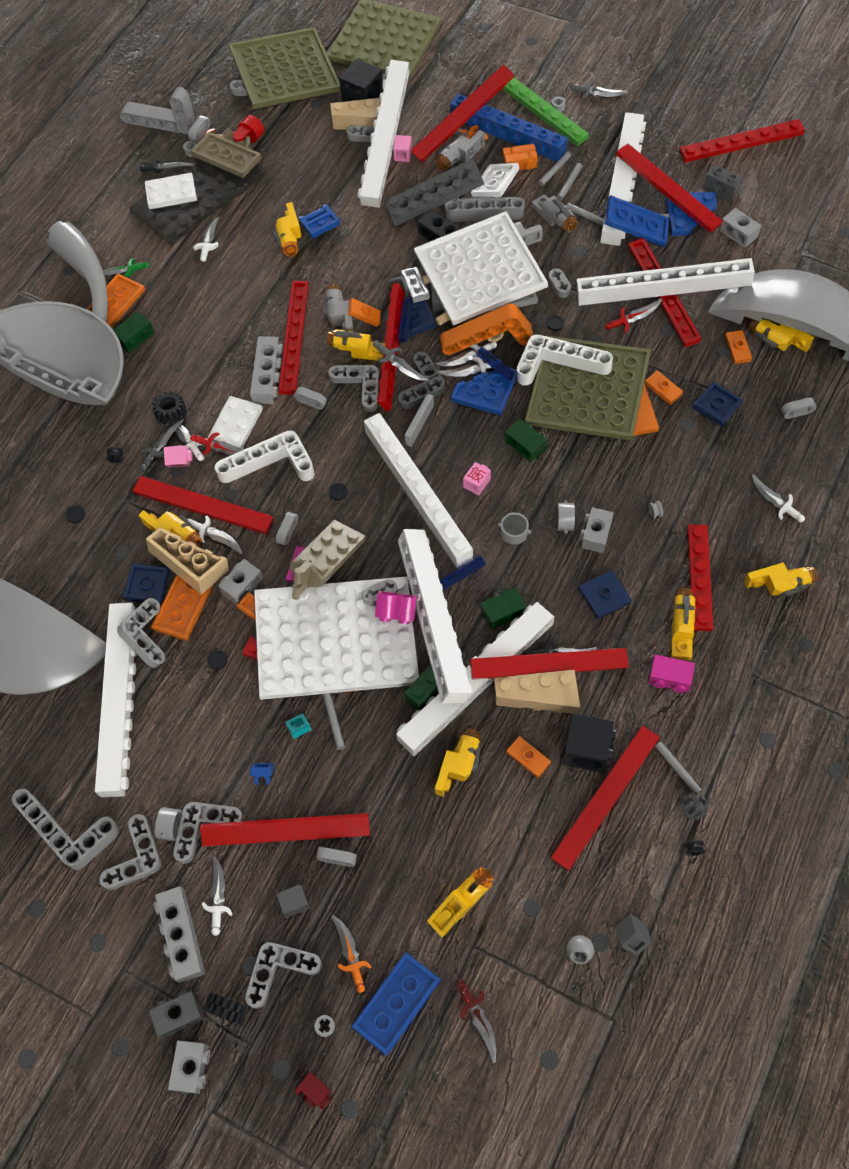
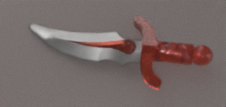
[456,980,497,1063]

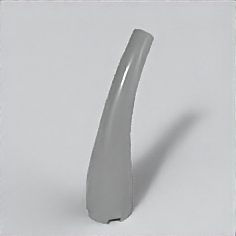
[46,221,108,322]

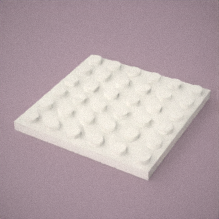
[414,211,548,325]

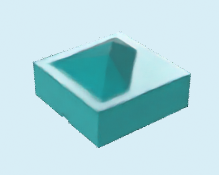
[285,713,312,739]

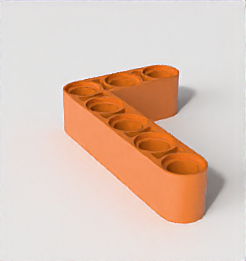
[440,304,533,355]

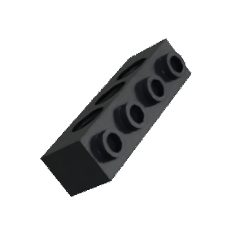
[418,210,461,241]

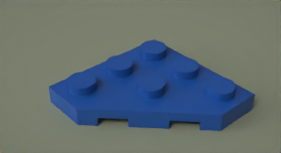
[665,191,717,236]
[451,366,517,416]

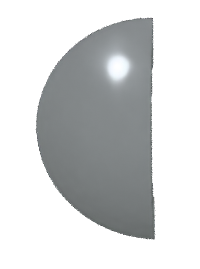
[708,269,849,361]
[0,301,124,405]
[0,579,106,695]

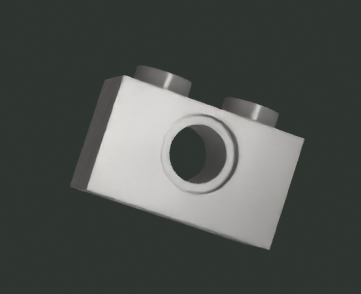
[720,208,761,248]
[579,507,614,553]
[218,559,264,605]
[168,1041,210,1094]

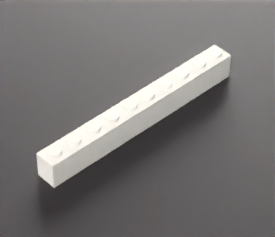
[358,60,410,208]
[600,112,646,246]
[577,258,755,306]
[364,413,473,568]
[398,529,472,704]
[396,602,554,757]
[95,603,140,798]

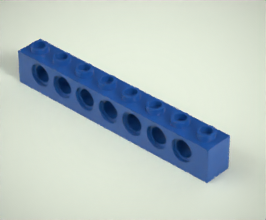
[450,94,568,162]

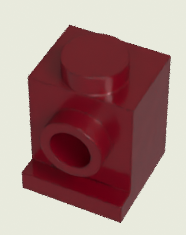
[294,1072,333,1110]

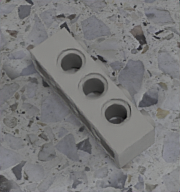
[250,336,283,404]
[154,886,205,983]

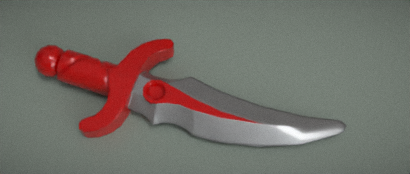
[605,298,662,333]
[190,432,245,456]

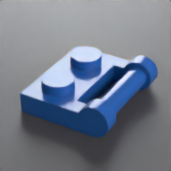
[298,204,340,239]

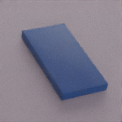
[604,195,669,247]
[351,952,441,1056]

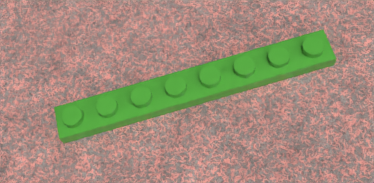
[502,77,589,146]

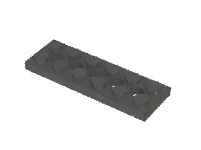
[385,159,485,226]

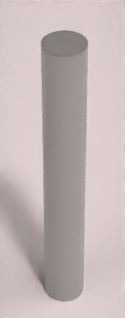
[538,152,571,186]
[557,163,583,201]
[566,203,604,226]
[323,693,345,750]
[655,741,702,795]

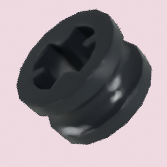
[106,447,123,463]
[684,841,706,856]

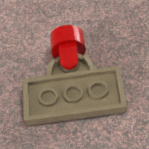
[191,115,265,178]

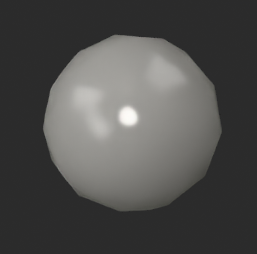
[566,935,594,964]

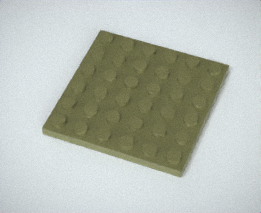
[327,0,442,81]
[229,27,341,109]
[525,336,651,441]

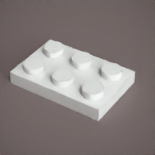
[471,163,519,198]
[145,173,197,209]
[208,396,263,448]

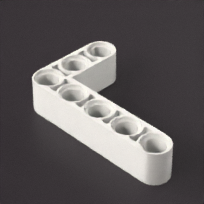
[517,335,613,385]
[215,431,315,483]

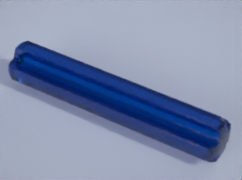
[397,298,413,343]
[477,347,516,380]
[439,556,485,591]

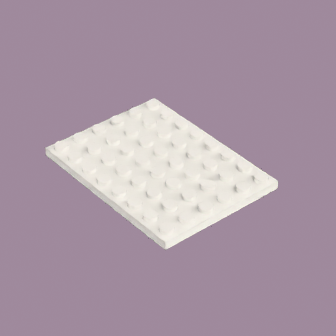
[254,577,419,700]

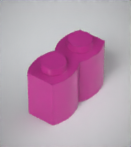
[375,591,418,624]

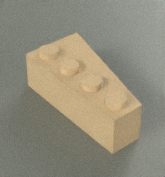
[330,98,381,130]
[146,528,229,595]
[494,670,581,715]

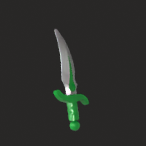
[103,258,150,277]

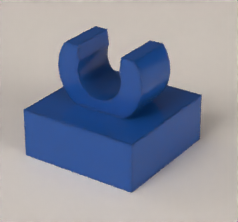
[250,763,274,785]

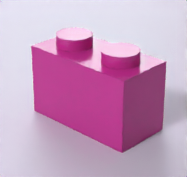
[648,655,695,693]

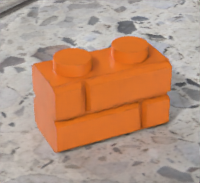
[502,144,538,171]

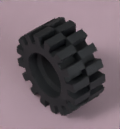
[152,392,187,425]
[203,992,247,1025]

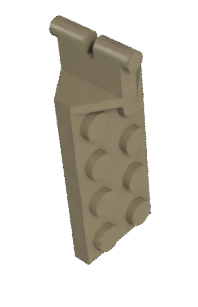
[290,520,366,600]

